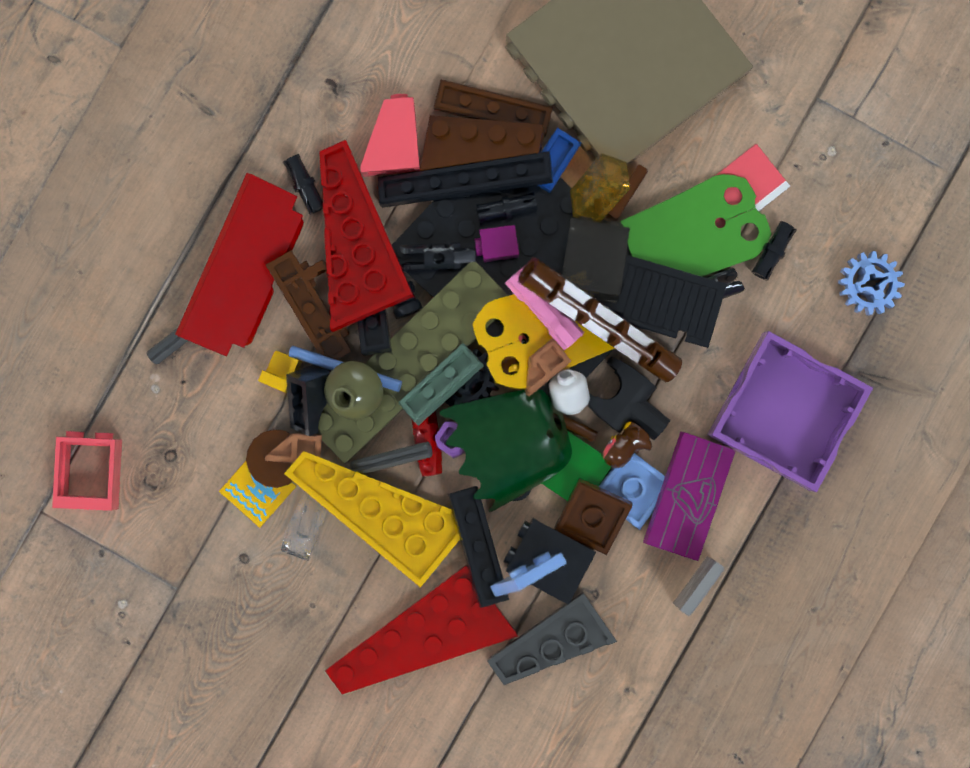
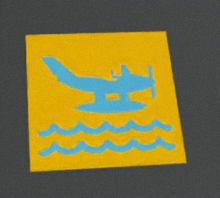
[219,461,296,528]

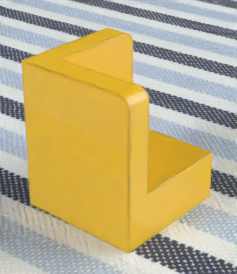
[258,351,302,393]

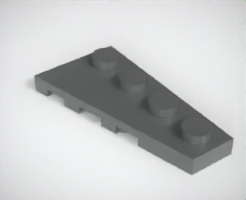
[487,592,617,685]

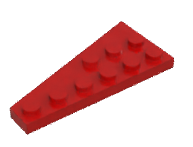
[319,140,414,332]

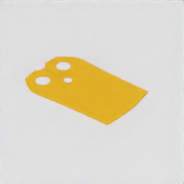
[472,271,615,389]

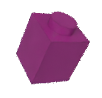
[475,225,519,262]

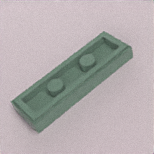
[398,343,484,426]

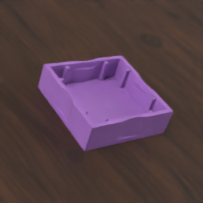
[707,331,873,492]

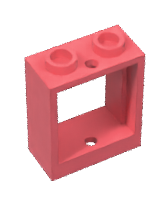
[52,431,122,511]

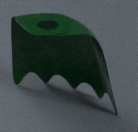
[439,389,572,512]

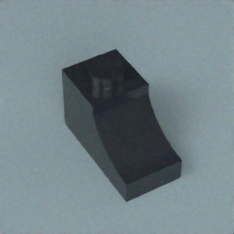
[286,364,331,437]

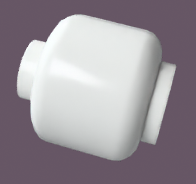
[549,369,590,415]

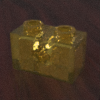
[570,153,630,225]

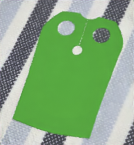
[621,174,772,277]

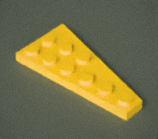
[284,451,460,588]

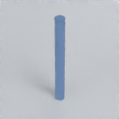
[289,346,402,392]

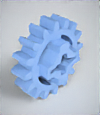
[838,251,905,316]

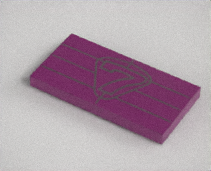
[643,431,736,561]

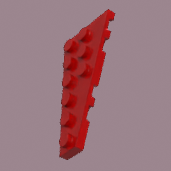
[325,565,518,695]

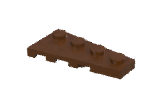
[420,115,545,171]

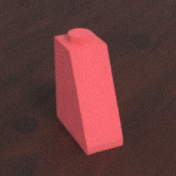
[360,94,420,177]

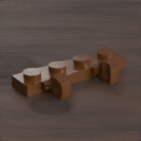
[266,250,352,360]

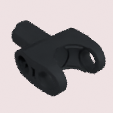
[588,356,670,440]

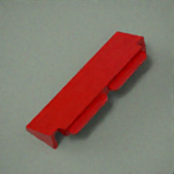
[175,173,304,357]

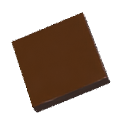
[554,478,633,555]

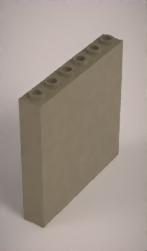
[505,0,753,178]

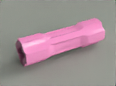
[505,266,584,350]

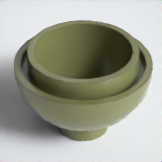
[324,361,383,420]

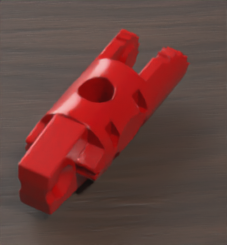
[411,411,442,477]

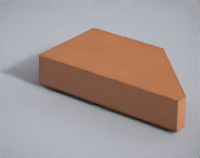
[526,338,571,396]
[265,433,322,463]

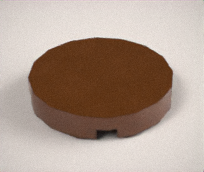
[246,429,293,488]

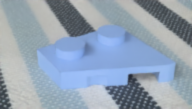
[490,552,567,597]

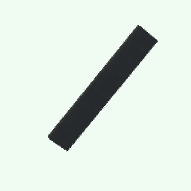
[378,152,553,208]

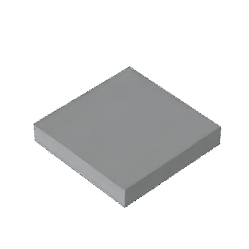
[673,556,725,616]

